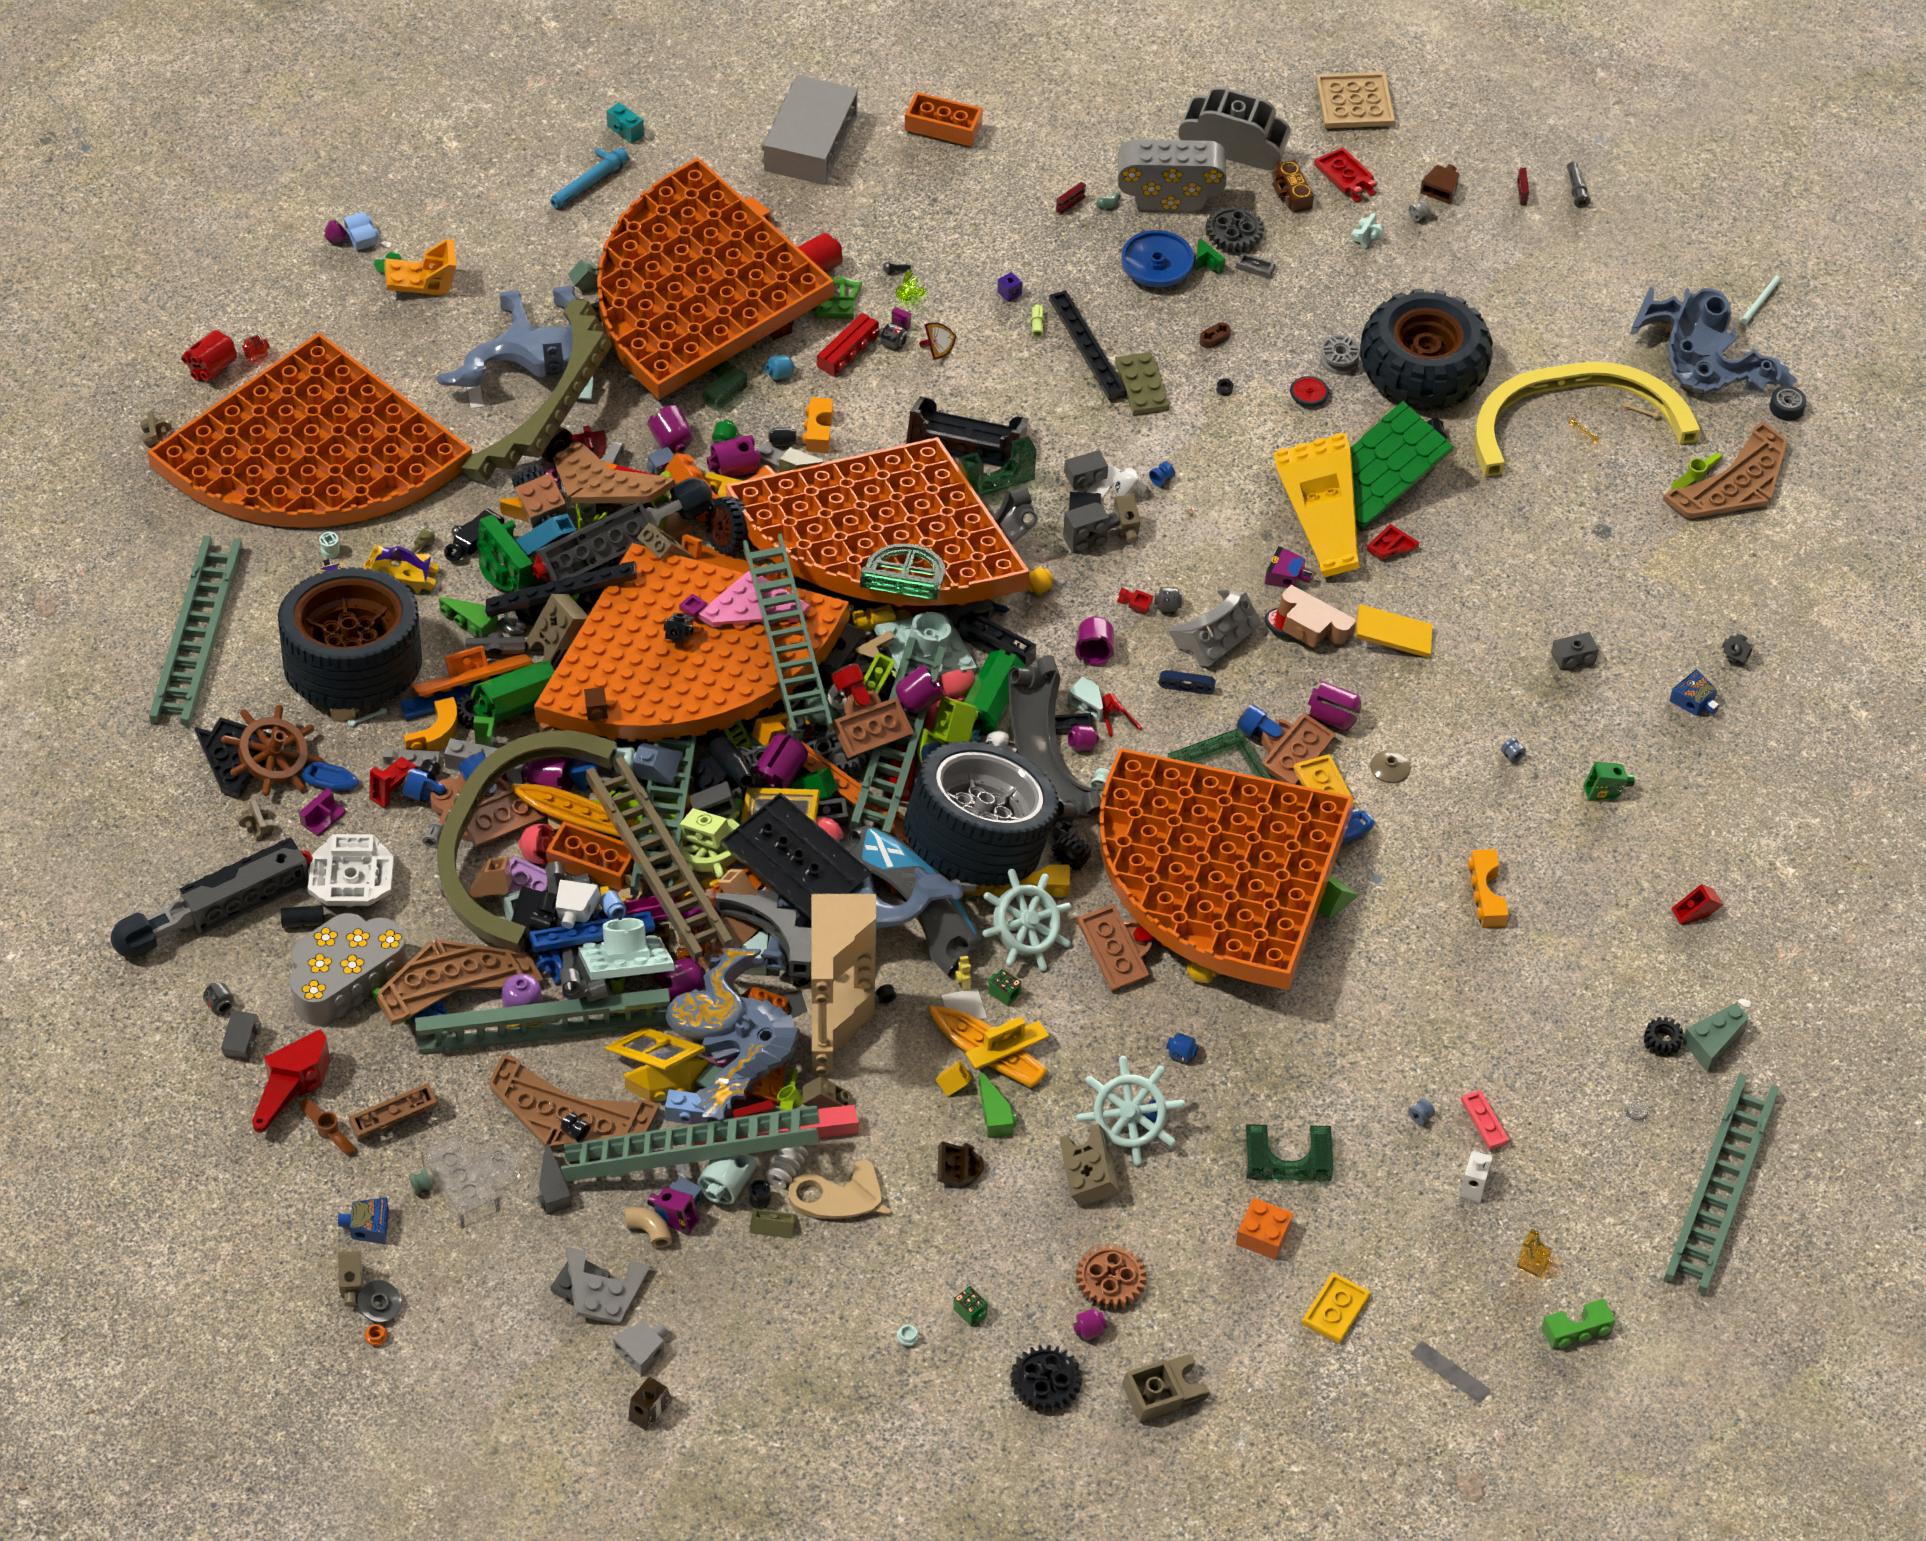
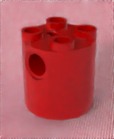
[798,233,843,273]
[181,330,237,382]

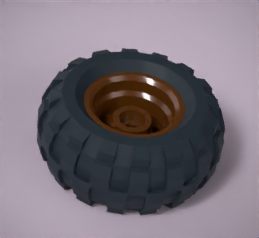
[1360,289,1493,410]

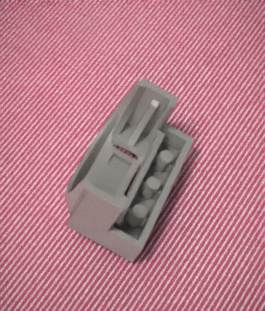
[1169,589,1262,666]

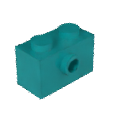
[606,102,644,144]

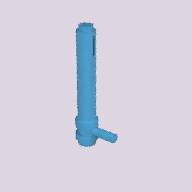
[550,148,629,208]

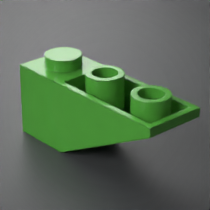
[439,597,499,638]

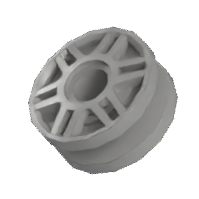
[1320,335,1360,375]

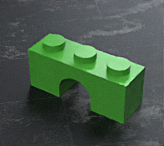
[1541,1299,1615,1350]

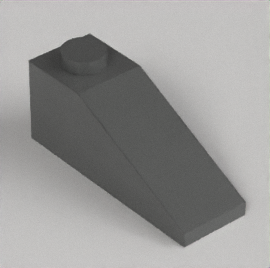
[537,1144,572,1215]

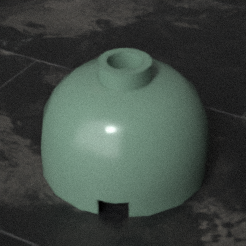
[804,687,842,727]

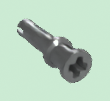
[1567,162,1590,208]

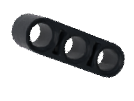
[453,508,505,555]

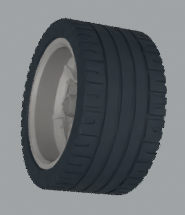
[903,741,1059,886]

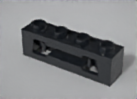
[960,611,1037,668]

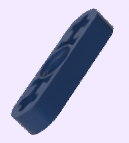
[1158,670,1216,695]

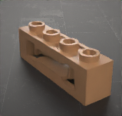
[349,1083,437,1141]

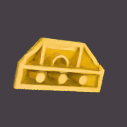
[624,1058,708,1102]

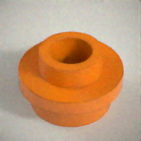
[365,1324,387,1346]

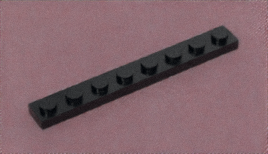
[1049,290,1126,400]
[485,561,637,617]

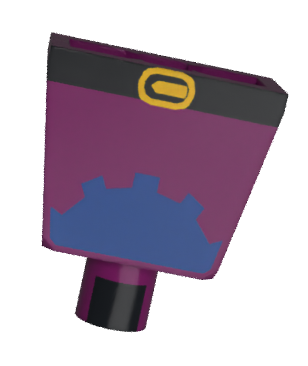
[1265,546,1313,588]
[647,1187,700,1236]

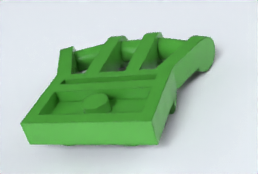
[817,276,862,319]

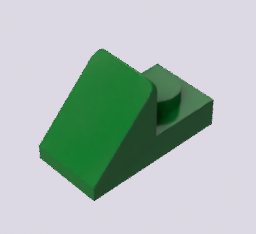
[1196,238,1225,274]

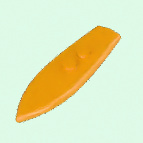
[511,784,638,838]
[928,1005,1047,1088]

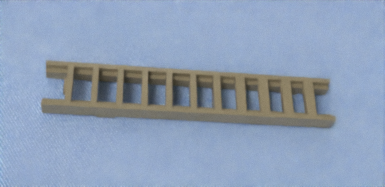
[586,756,732,962]

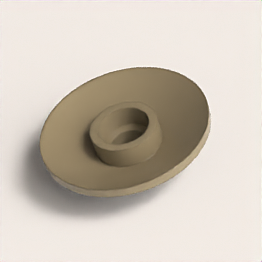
[1370,750,1410,783]

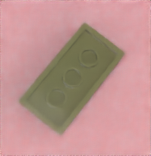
[1115,352,1169,416]

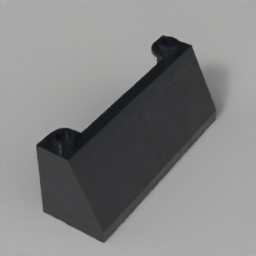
[906,396,1029,468]

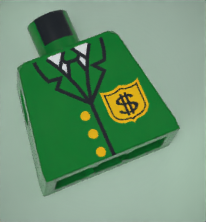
[1583,762,1635,801]

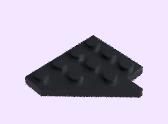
[194,717,271,798]

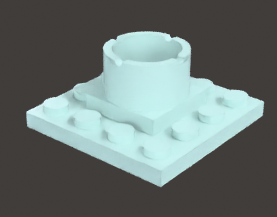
[875,611,977,680]
[578,918,674,980]

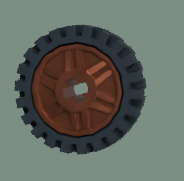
[706,497,750,554]

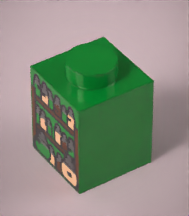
[988,969,1022,1006]
[953,1286,988,1326]

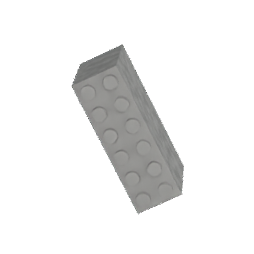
[762,75,858,185]

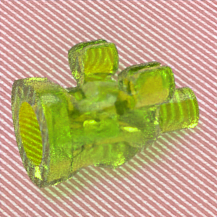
[895,270,926,301]

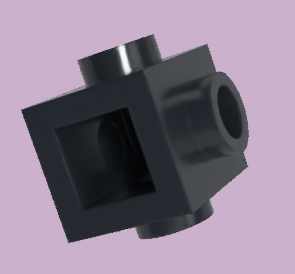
[663,613,694,643]

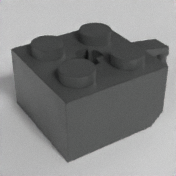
[1063,503,1120,553]

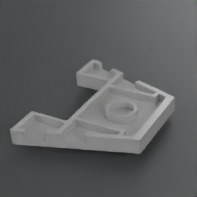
[565,1247,650,1324]

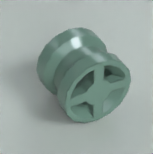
[409,1169,432,1195]

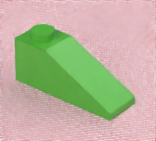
[978,1073,1017,1138]

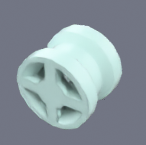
[1091,768,1110,793]

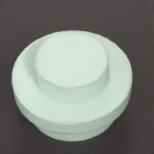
[897,1324,919,1346]

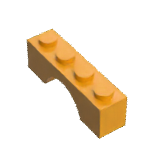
[1467,849,1509,928]

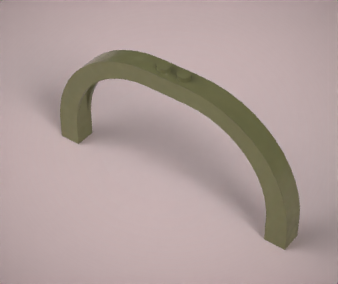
[437,730,617,953]

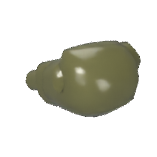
[410,528,435,553]

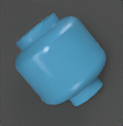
[765,355,794,380]

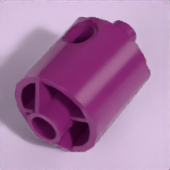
[706,435,761,478]

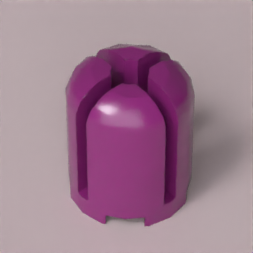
[1307,680,1361,730]
[753,734,808,789]

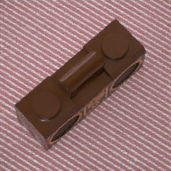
[1272,159,1314,213]

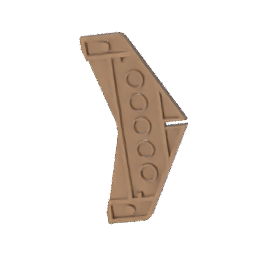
[1663,421,1787,519]
[553,441,676,504]
[377,939,544,1026]
[489,1054,660,1150]

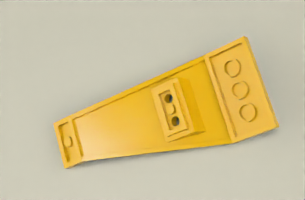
[1273,433,1360,578]

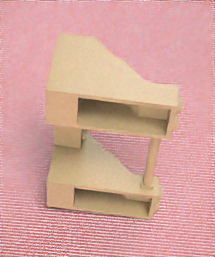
[811,894,876,1076]

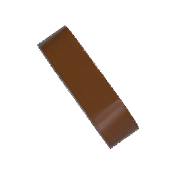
[1199,322,1231,348]

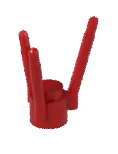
[1101,693,1143,737]

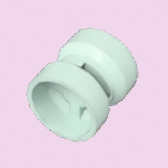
[319,532,340,559]

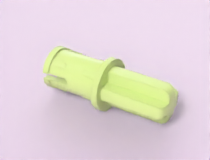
[1030,304,1045,338]

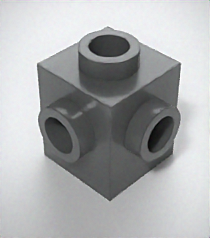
[1722,633,1755,663]

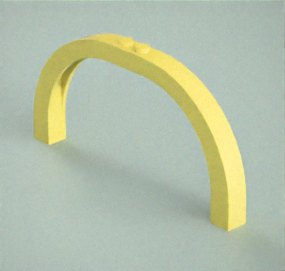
[1474,362,1700,477]

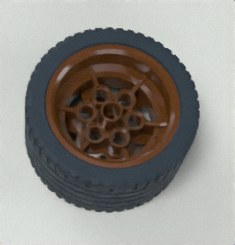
[278,567,422,709]

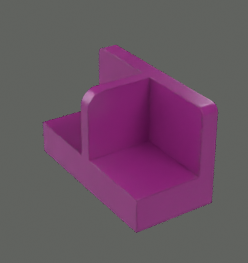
[299,788,346,836]

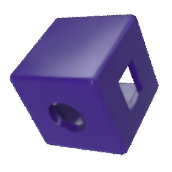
[997,272,1023,302]

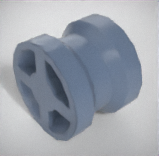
[1501,737,1526,763]
[1408,1098,1435,1125]

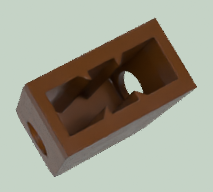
[1420,164,1460,205]

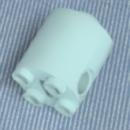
[697,1154,758,1205]

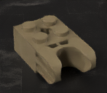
[525,594,588,670]
[1059,1123,1120,1207]
[1122,1354,1210,1423]

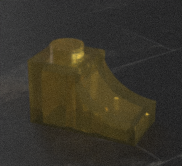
[1517,1228,1553,1278]

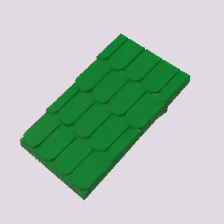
[1350,401,1453,531]

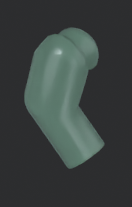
[1096,192,1121,209]

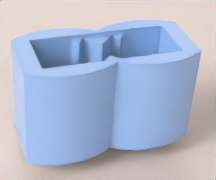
[343,212,379,251]

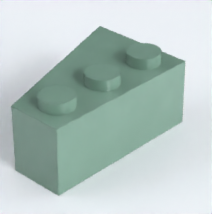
[1682,1003,1749,1072]

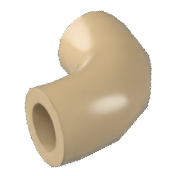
[625,1207,672,1248]

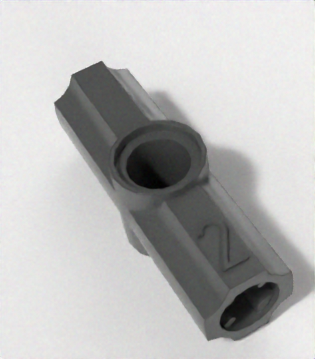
[466,633,526,659]

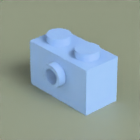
[665,1089,709,1124]

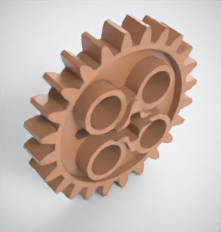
[1076,1243,1147,1310]

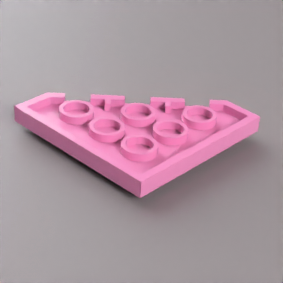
[698,571,810,628]

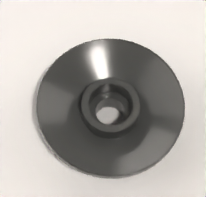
[357,1280,401,1323]

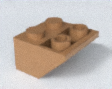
[468,857,513,900]

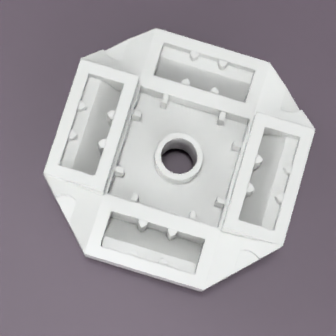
[308,834,394,908]

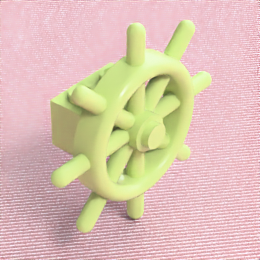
[668,808,740,879]

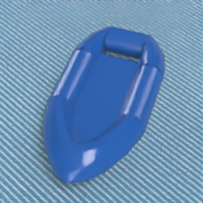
[302,762,359,791]
[1342,810,1375,844]

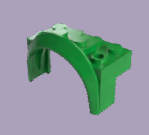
[477,514,546,592]

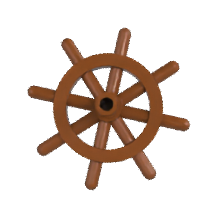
[221,705,324,796]

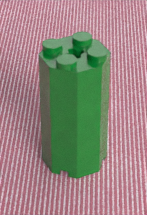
[964,650,1026,736]
[471,661,555,723]

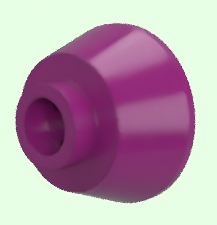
[324,220,348,243]

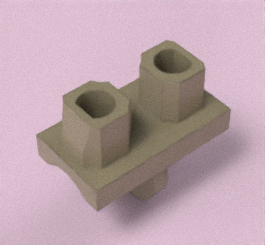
[140,411,172,447]
[238,799,275,840]

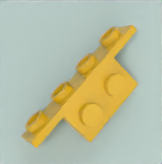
[965,1017,1049,1070]

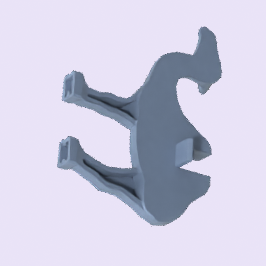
[436,286,608,387]
[761,868,963,970]

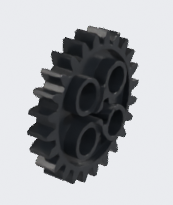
[1010,1344,1082,1413]

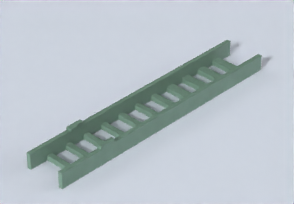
[743,533,833,739]

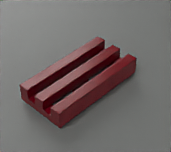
[1517,168,1529,206]
[1056,182,1086,215]

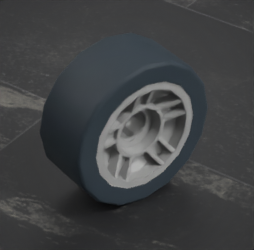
[1769,386,1807,421]

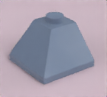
[633,743,683,786]

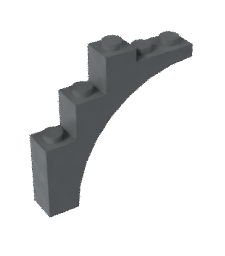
[715,890,811,978]

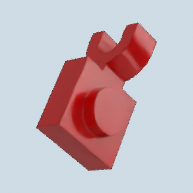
[1117,587,1154,614]

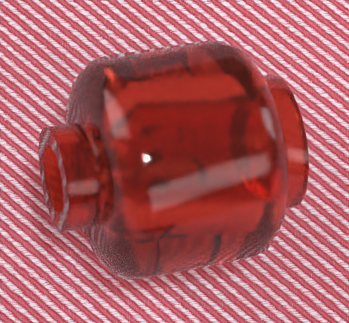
[241,334,271,361]

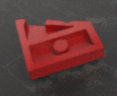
[1367,524,1420,560]
[732,1100,774,1118]

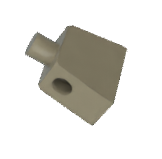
[1112,494,1141,543]
[338,1251,364,1307]

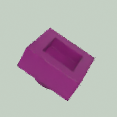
[891,306,911,330]
[679,594,707,619]

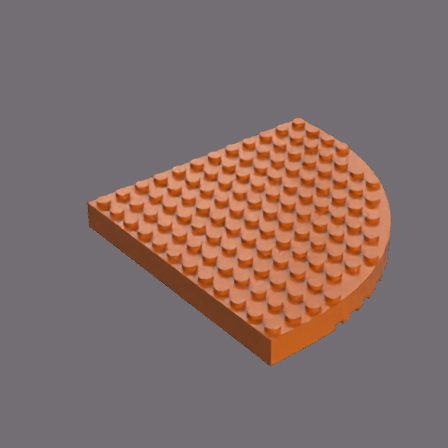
[597,157,834,400]
[147,332,472,528]
[726,437,1029,607]
[534,543,850,742]
[1099,748,1353,990]

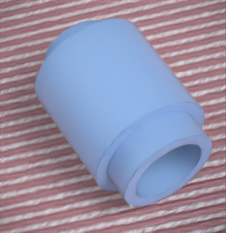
[599,891,626,920]

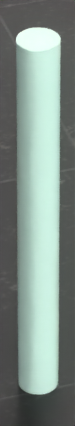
[1741,275,1781,324]

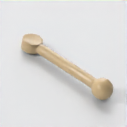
[1623,402,1660,419]

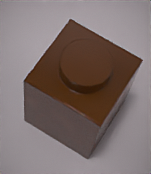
[584,687,608,721]

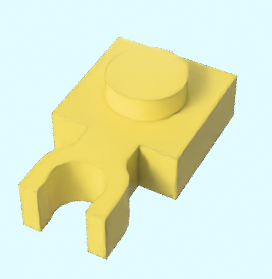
[955,956,971,991]

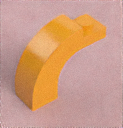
[404,697,458,751]

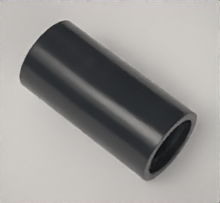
[281,905,324,929]

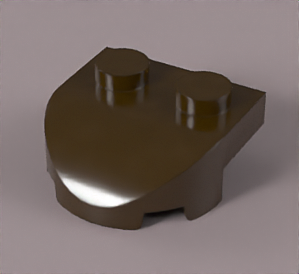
[937,1141,984,1187]

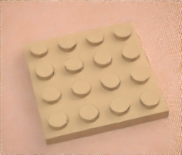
[1316,72,1395,128]

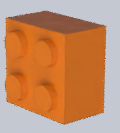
[1236,1198,1294,1260]

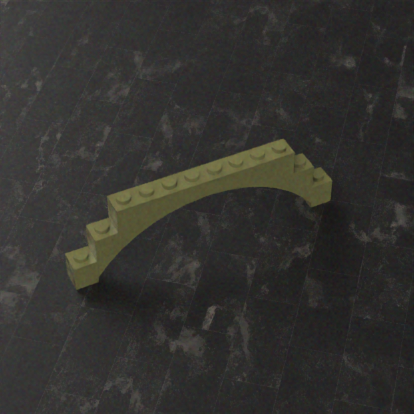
[461,299,613,482]

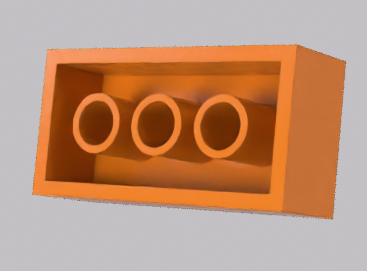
[904,92,983,147]
[546,821,635,891]

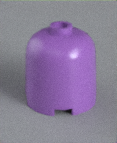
[502,974,543,1026]

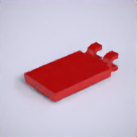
[1314,147,1377,203]

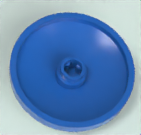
[1121,230,1194,287]

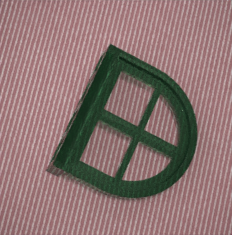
[860,543,945,600]

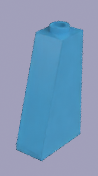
[515,514,576,558]

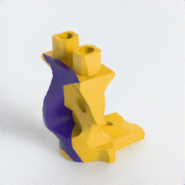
[363,545,439,594]

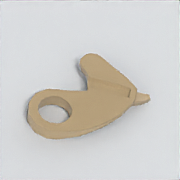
[788,1160,890,1219]

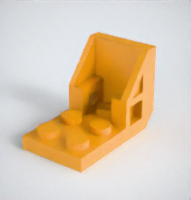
[384,239,456,296]

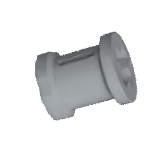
[422,821,444,849]

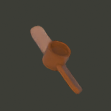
[300,1098,355,1155]

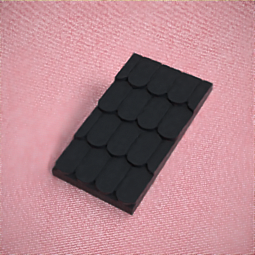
[719,793,873,922]

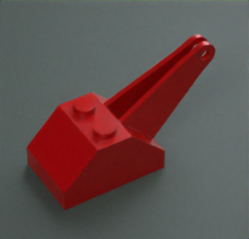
[252,1029,331,1133]

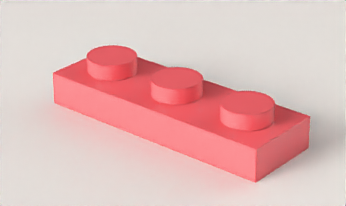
[1461,1090,1509,1151]

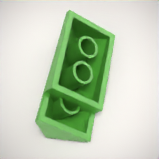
[1318,875,1358,919]

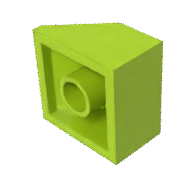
[932,696,978,743]

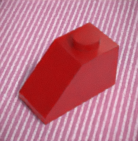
[1671,884,1723,925]

